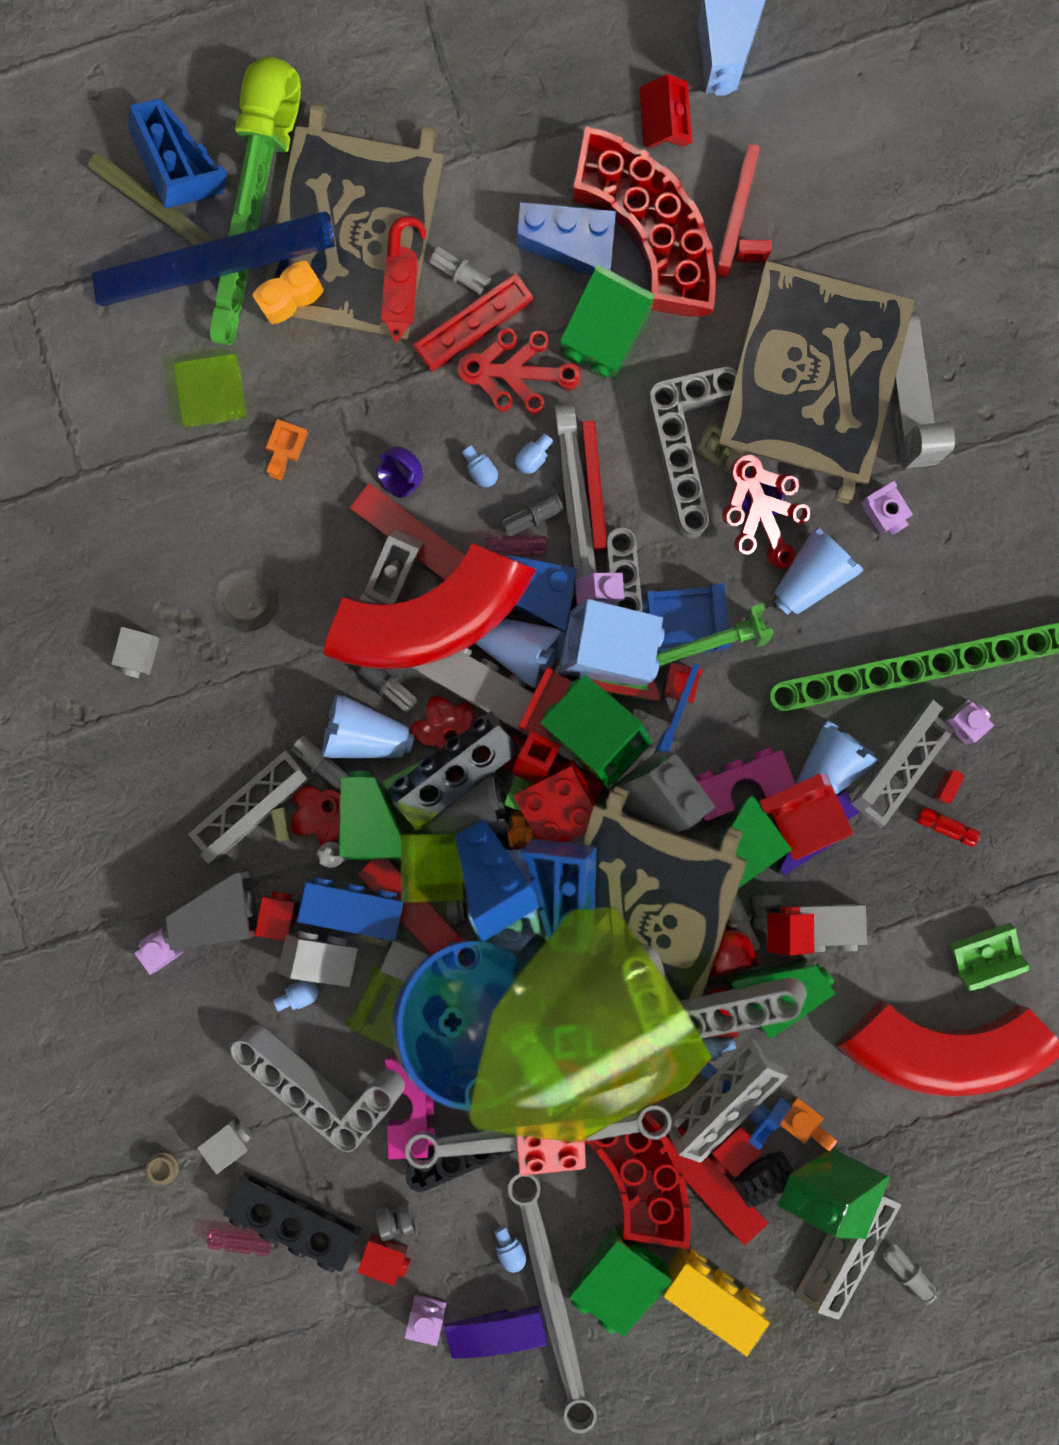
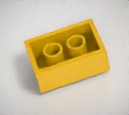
[663,1248,770,1356]

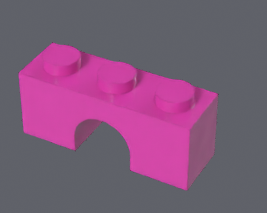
[694,747,796,821]
[385,1054,435,1159]

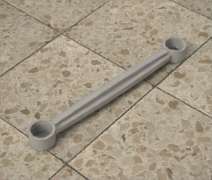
[554,403,597,579]
[405,1102,671,1169]
[508,1170,597,1433]

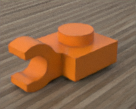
[266,419,308,481]
[507,809,534,847]
[780,1096,838,1152]

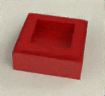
[735,239,771,263]
[932,770,964,804]

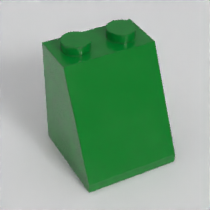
[560,265,655,380]
[540,674,652,789]
[339,771,411,860]
[713,796,792,889]
[725,960,836,1039]
[777,1148,890,1239]
[569,1224,672,1337]

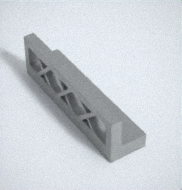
[850,700,954,828]
[188,750,312,864]
[668,1038,788,1163]
[795,1195,902,1320]

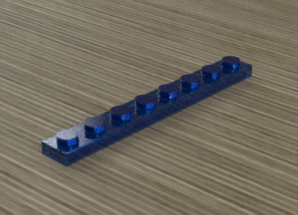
[92,211,335,307]

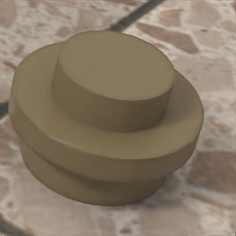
[146,1152,179,1186]

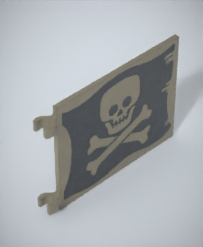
[259,104,445,340]
[718,261,915,504]
[566,786,747,1028]

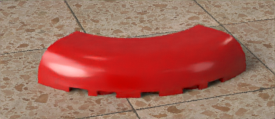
[573,126,716,317]
[324,543,537,669]
[835,1000,1059,1097]
[544,1060,691,1250]

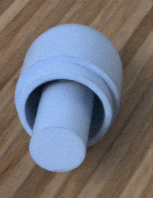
[515,433,553,474]
[462,445,498,488]
[273,980,318,1011]
[690,1037,736,1062]
[494,1226,526,1273]

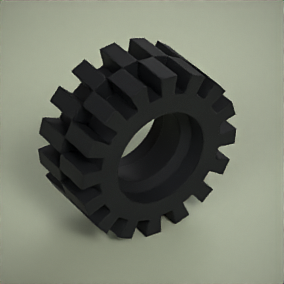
[733,1151,795,1207]

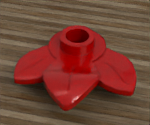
[411,696,474,749]
[291,786,341,846]

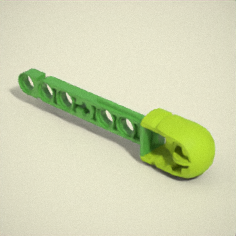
[210,56,301,345]

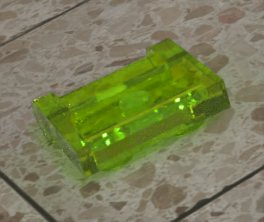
[345,966,404,1051]

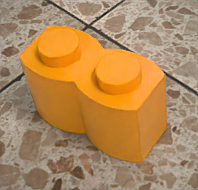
[252,261,324,324]

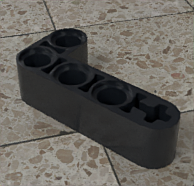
[406,1096,518,1192]

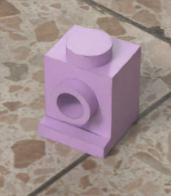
[861,481,913,535]
[575,573,624,606]
[944,699,994,744]
[134,928,184,974]
[405,1294,447,1346]

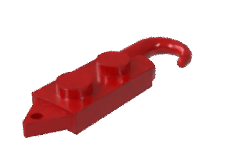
[381,216,426,343]

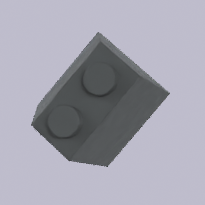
[607,750,716,833]
[162,871,258,950]

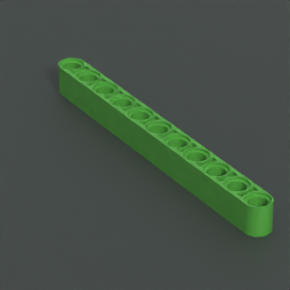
[766,623,1059,713]

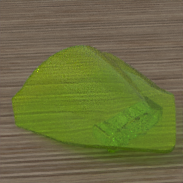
[469,907,712,1142]

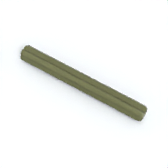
[88,153,220,256]

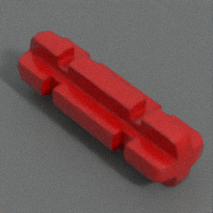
[917,808,980,847]

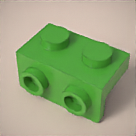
[949,923,1030,991]

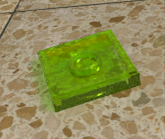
[174,354,247,428]
[401,834,463,902]

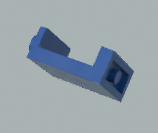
[642,583,731,653]

